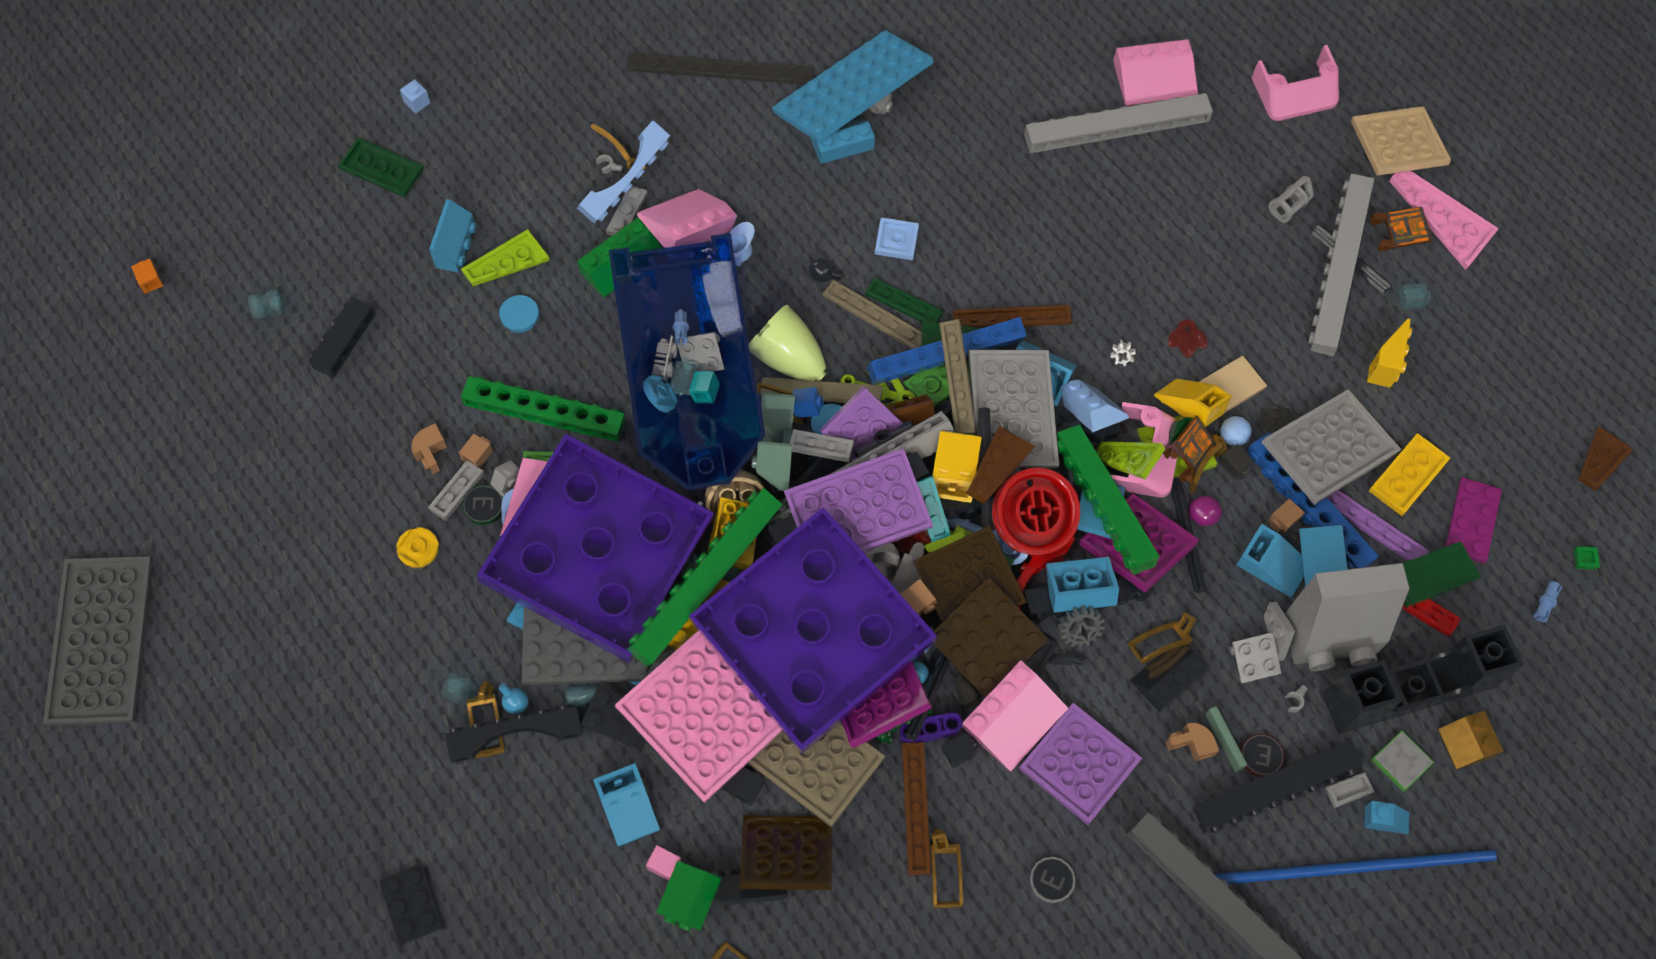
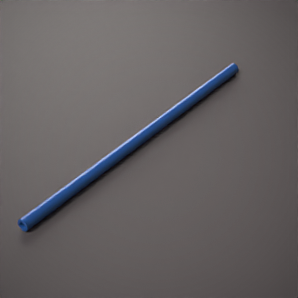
[1214,849,1497,884]

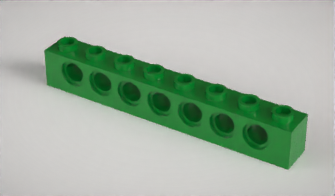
[461,376,626,442]

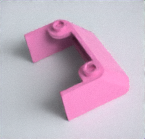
[1252,45,1339,121]
[1110,402,1178,497]

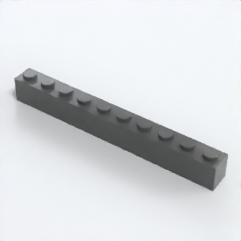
[1126,812,1302,959]

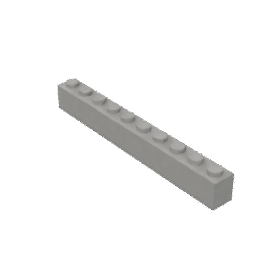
[1024,93,1213,153]
[1308,174,1374,356]
[767,411,954,526]

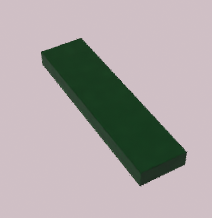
[865,278,943,323]

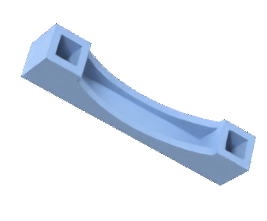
[577,120,670,223]

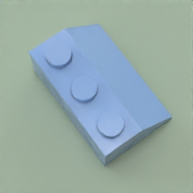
[1061,379,1129,432]

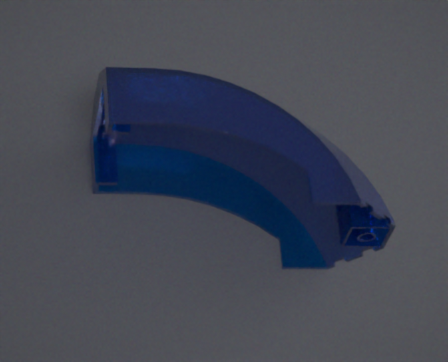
[608,233,766,490]

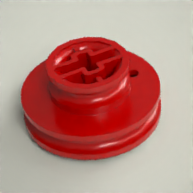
[992,468,1080,555]

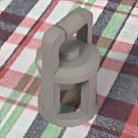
[1269,176,1314,223]

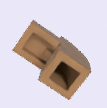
[412,424,447,474]
[1165,723,1219,762]

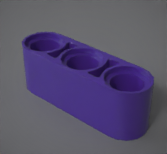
[899,713,962,743]

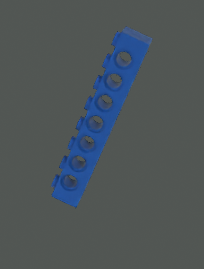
[867,317,1027,385]
[1247,432,1379,570]

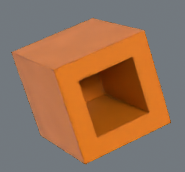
[131,259,163,293]

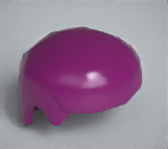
[1188,495,1222,526]

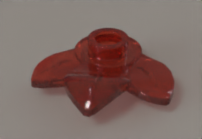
[1168,320,1207,358]

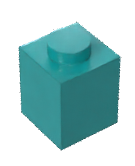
[689,371,720,403]

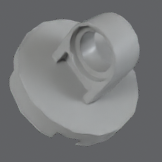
[865,543,900,580]

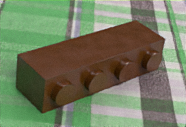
[884,394,935,427]

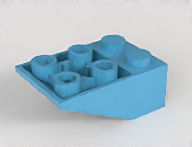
[1236,524,1304,597]
[593,763,660,847]

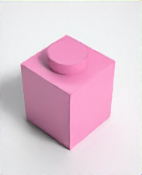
[646,846,682,881]

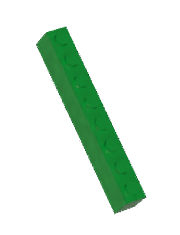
[1056,425,1160,575]

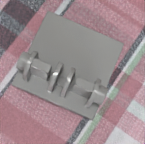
[678,332,725,376]
[652,336,678,382]
[1230,632,1281,683]

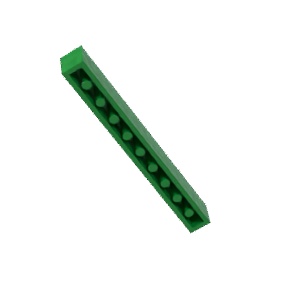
[627,488,783,667]

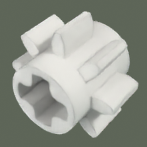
[1111,340,1136,366]

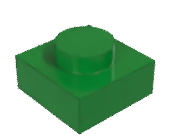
[1574,547,1600,570]

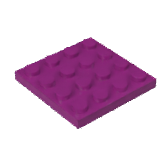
[1080,494,1199,592]
[841,662,932,748]

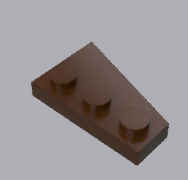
[1578,426,1633,492]

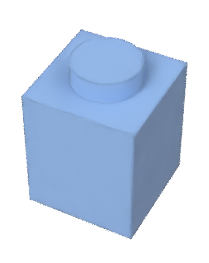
[400,79,430,114]

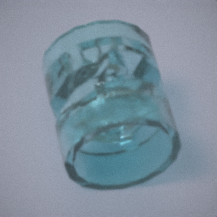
[248,289,284,320]

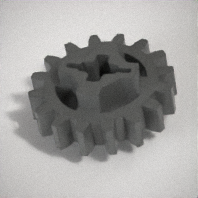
[1058,605,1105,648]

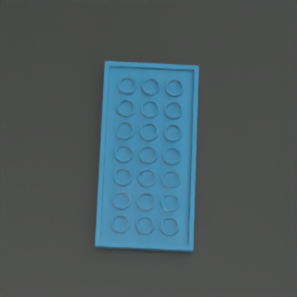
[772,30,934,143]

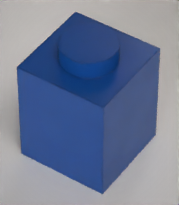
[792,387,824,418]

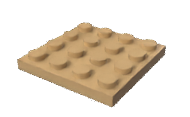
[1351,106,1451,175]

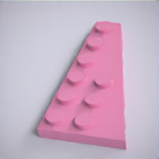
[1389,171,1499,270]

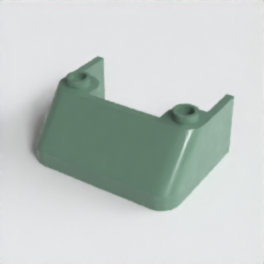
[752,393,795,491]

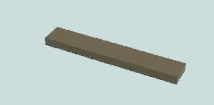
[822,279,921,349]
[940,319,977,435]
[760,377,882,403]

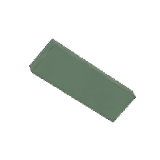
[1205,707,1247,773]

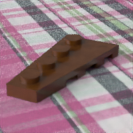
[965,426,1036,504]

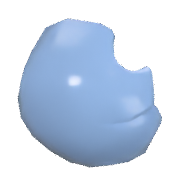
[1220,416,1252,447]

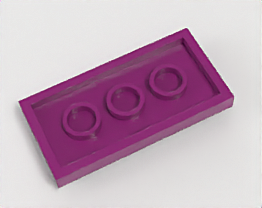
[1445,477,1502,564]

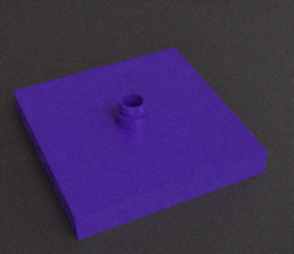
[477,434,714,663]
[689,507,937,754]

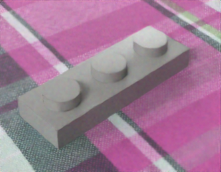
[606,185,648,236]
[789,430,854,462]
[428,461,484,521]

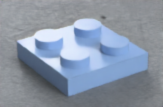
[875,218,919,260]

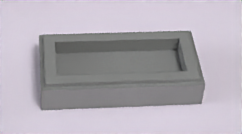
[1325,772,1375,808]

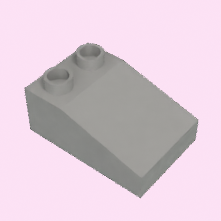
[1285,563,1409,671]

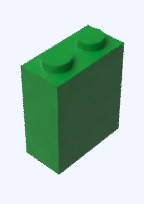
[656,861,721,931]

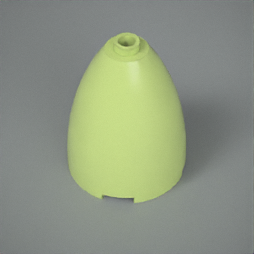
[746,305,827,381]

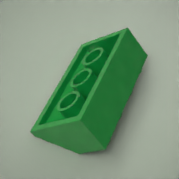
[577,217,665,298]

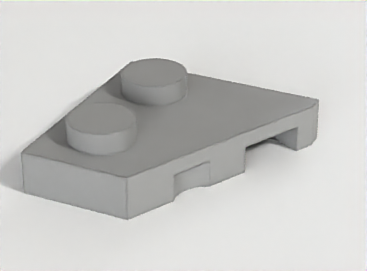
[1264,602,1295,661]

